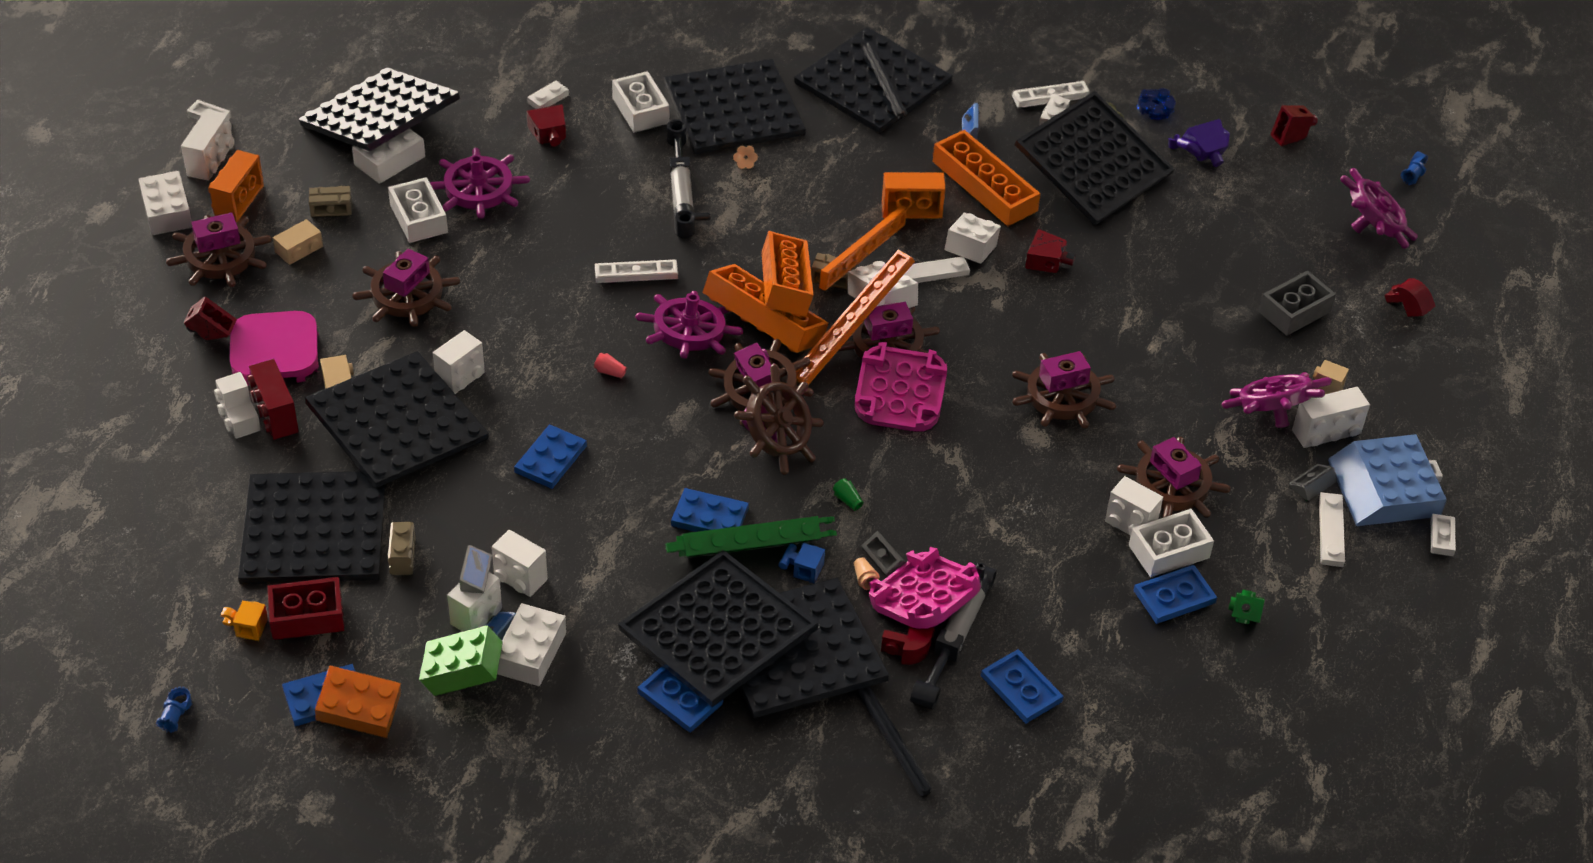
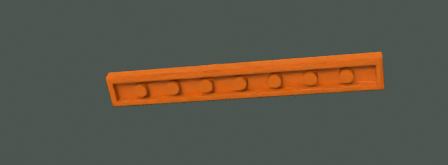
[819,206,907,290]
[796,250,915,385]

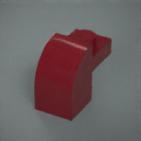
[1384,278,1436,316]
[881,626,935,665]

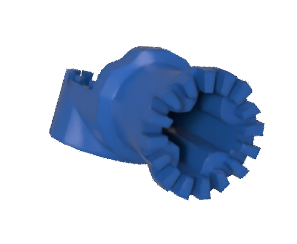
[1401,151,1428,185]
[156,687,192,733]

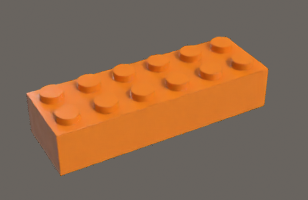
[933,130,1041,226]
[762,231,813,317]
[703,264,829,353]

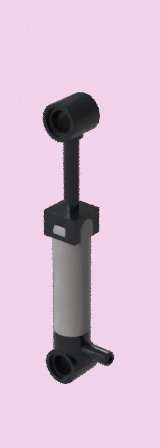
[667,119,711,238]
[910,562,997,710]

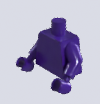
[1168,119,1230,167]

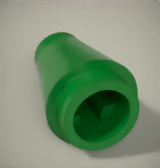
[832,478,864,511]

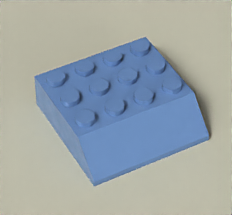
[1328,434,1447,526]

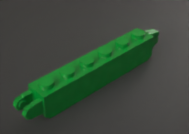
[665,516,837,558]

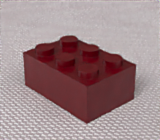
[247,359,299,440]
[267,577,345,640]

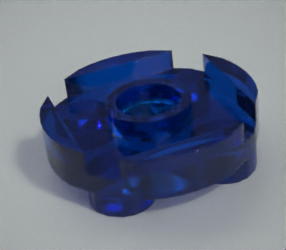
[1137,88,1176,119]

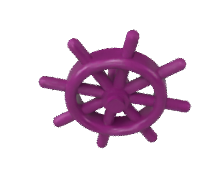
[429,148,530,219]
[1340,168,1417,249]
[635,291,743,359]
[1222,372,1332,428]

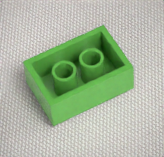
[419,625,503,696]

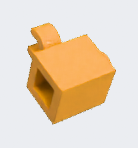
[221,601,268,641]

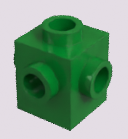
[1228,589,1265,624]

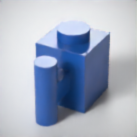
[779,543,825,583]

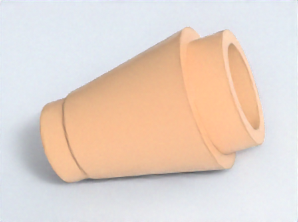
[854,557,880,590]

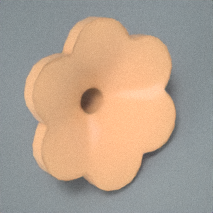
[733,146,758,169]

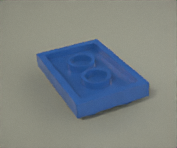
[514,424,587,489]
[671,488,749,532]
[1133,565,1217,624]
[981,649,1064,723]
[282,664,355,726]
[637,666,723,733]

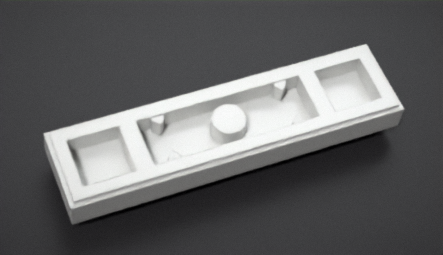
[1012,81,1090,108]
[904,257,970,283]
[595,260,678,283]
[1319,492,1345,567]

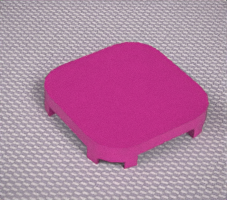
[230,311,319,386]
[855,342,947,431]
[869,547,981,629]

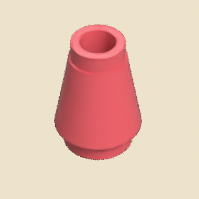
[594,353,627,379]

